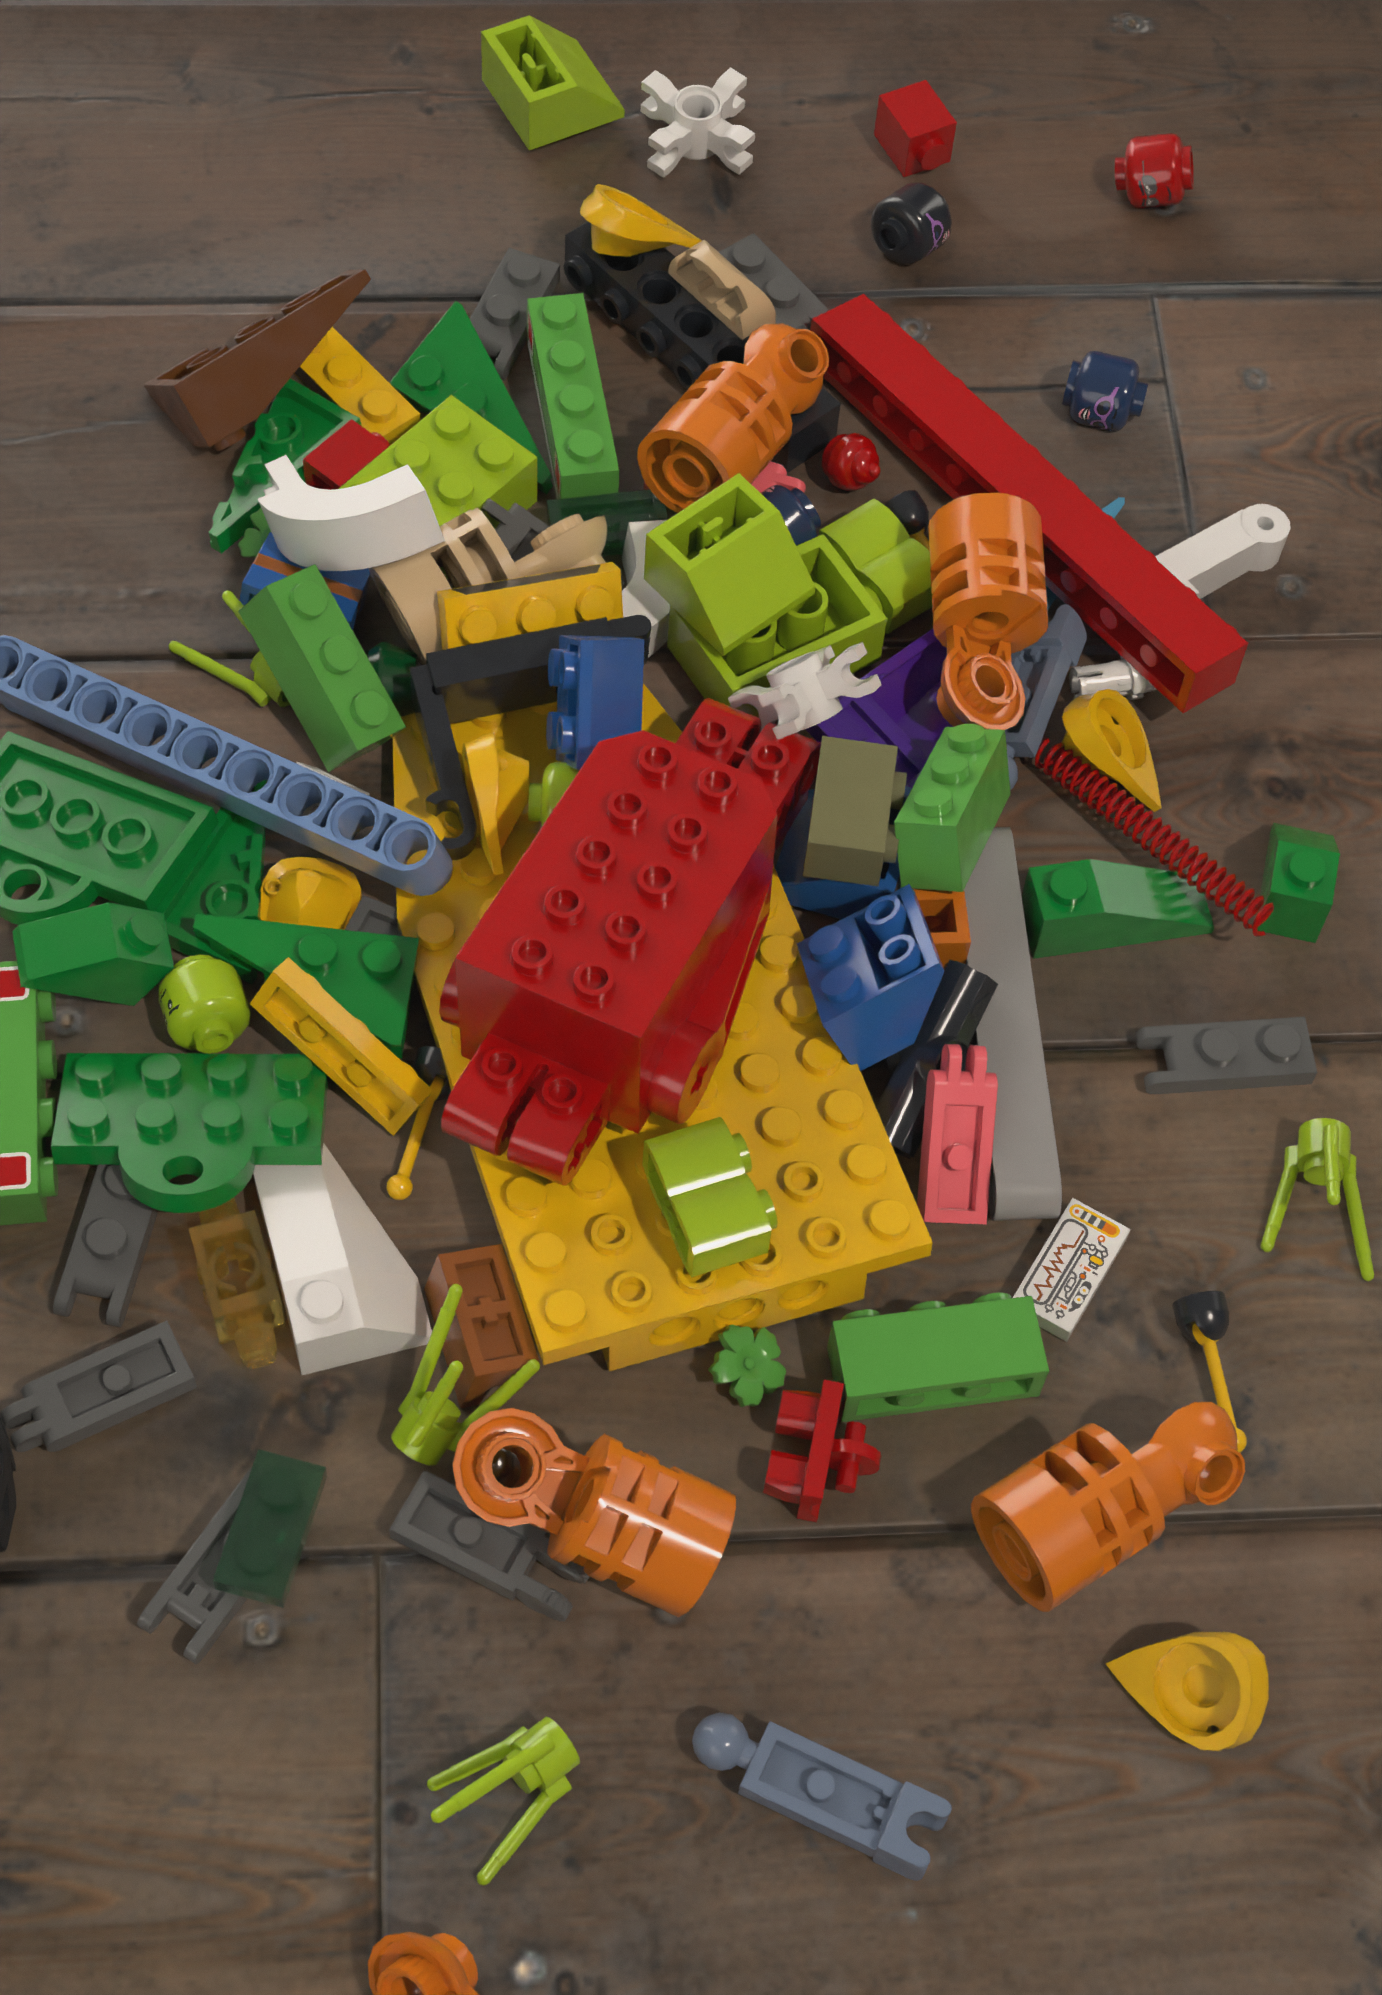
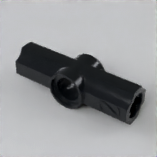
[875,960,998,1159]

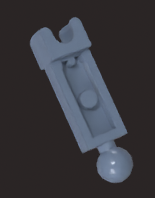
[1005,604,1087,791]
[692,1712,952,1881]

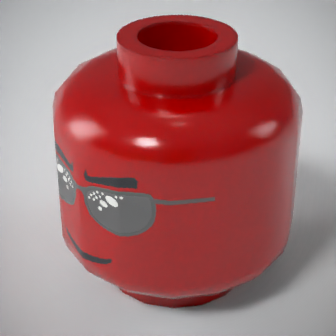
[1115,133,1194,208]

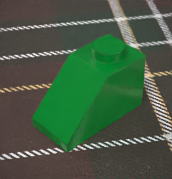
[1257,823,1340,943]
[12,902,174,1006]

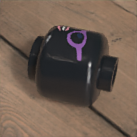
[870,183,952,264]

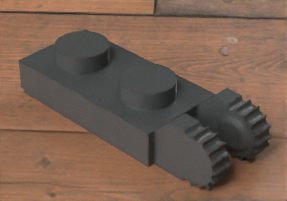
[389,1471,590,1622]

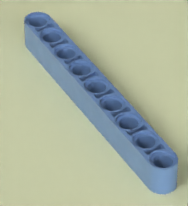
[0,635,453,896]

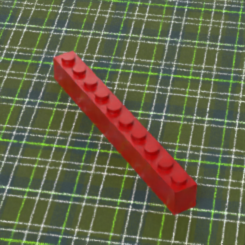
[810,294,1248,713]

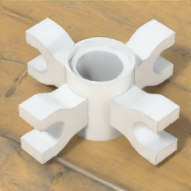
[640,67,755,178]
[728,642,882,740]

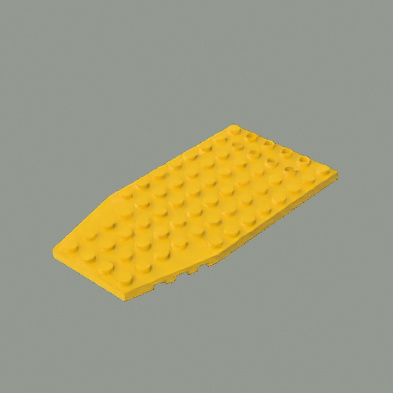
[393,683,933,1372]

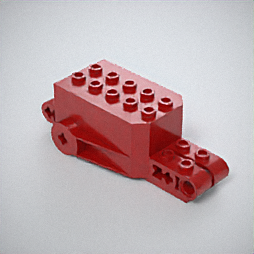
[439,698,821,1186]

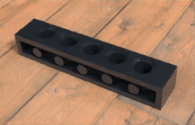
[563,221,841,473]

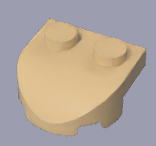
[668,240,776,340]

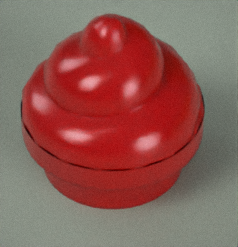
[822,433,881,491]

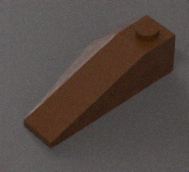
[144,269,371,451]

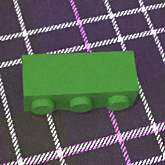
[238,564,406,773]
[894,724,1011,892]
[827,1293,1049,1422]

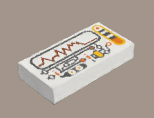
[1013,1198,1131,1342]

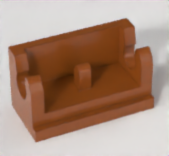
[424,1244,540,1409]

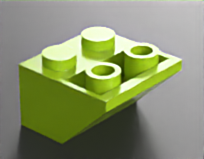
[481,15,625,151]
[644,473,815,656]

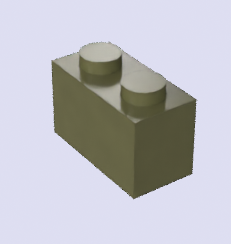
[803,736,907,887]

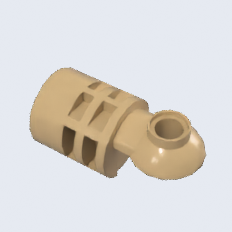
[369,508,607,665]

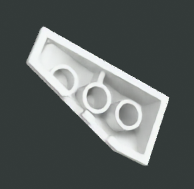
[253,1143,432,1375]

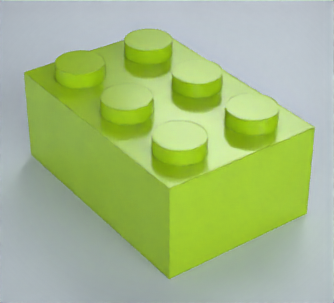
[339,395,537,579]
[667,534,887,718]

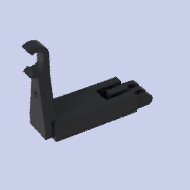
[410,615,651,860]

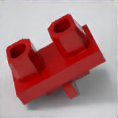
[763,1379,882,1523]

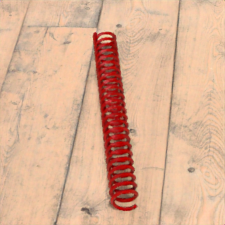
[1035,738,1274,937]

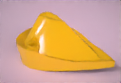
[580,184,702,257]
[1062,689,1161,812]
[462,733,529,875]
[260,857,362,930]
[1106,1632,1269,1751]

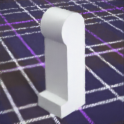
[1155,504,1291,599]

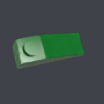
[1021,859,1214,959]

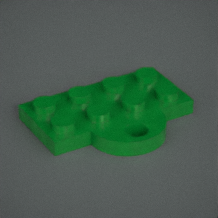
[0,731,219,925]
[51,1053,329,1213]

